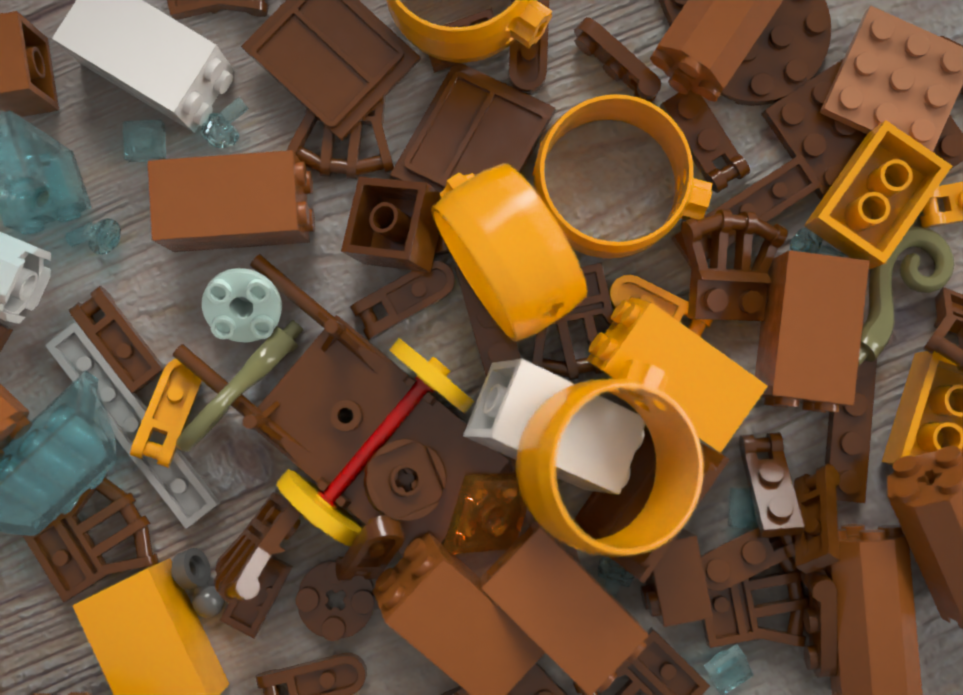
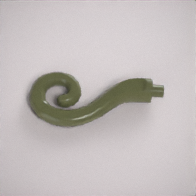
[858,227,954,367]
[176,320,303,452]

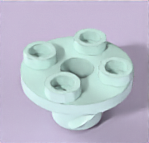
[202,268,282,343]

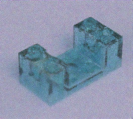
[0,110,92,235]

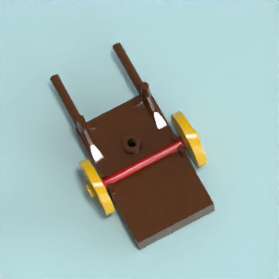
[172,254,509,556]

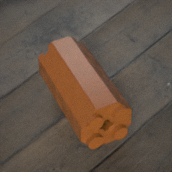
[650,0,783,102]
[887,446,963,629]
[822,524,923,695]

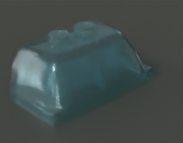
[0,370,118,536]

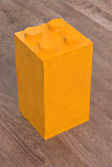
[586,297,768,453]
[72,558,229,695]

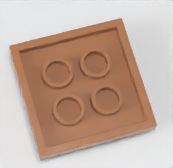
[819,6,963,152]

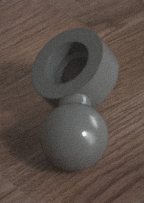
[171,548,224,618]

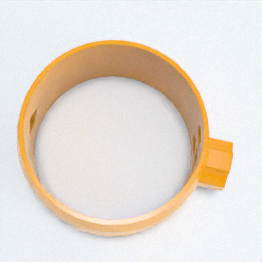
[386,0,552,63]
[532,94,713,259]
[431,163,587,342]
[516,359,703,556]

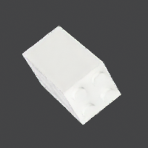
[52,0,234,133]
[463,359,645,495]

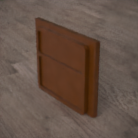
[241,0,421,141]
[390,63,556,193]
[572,424,729,583]

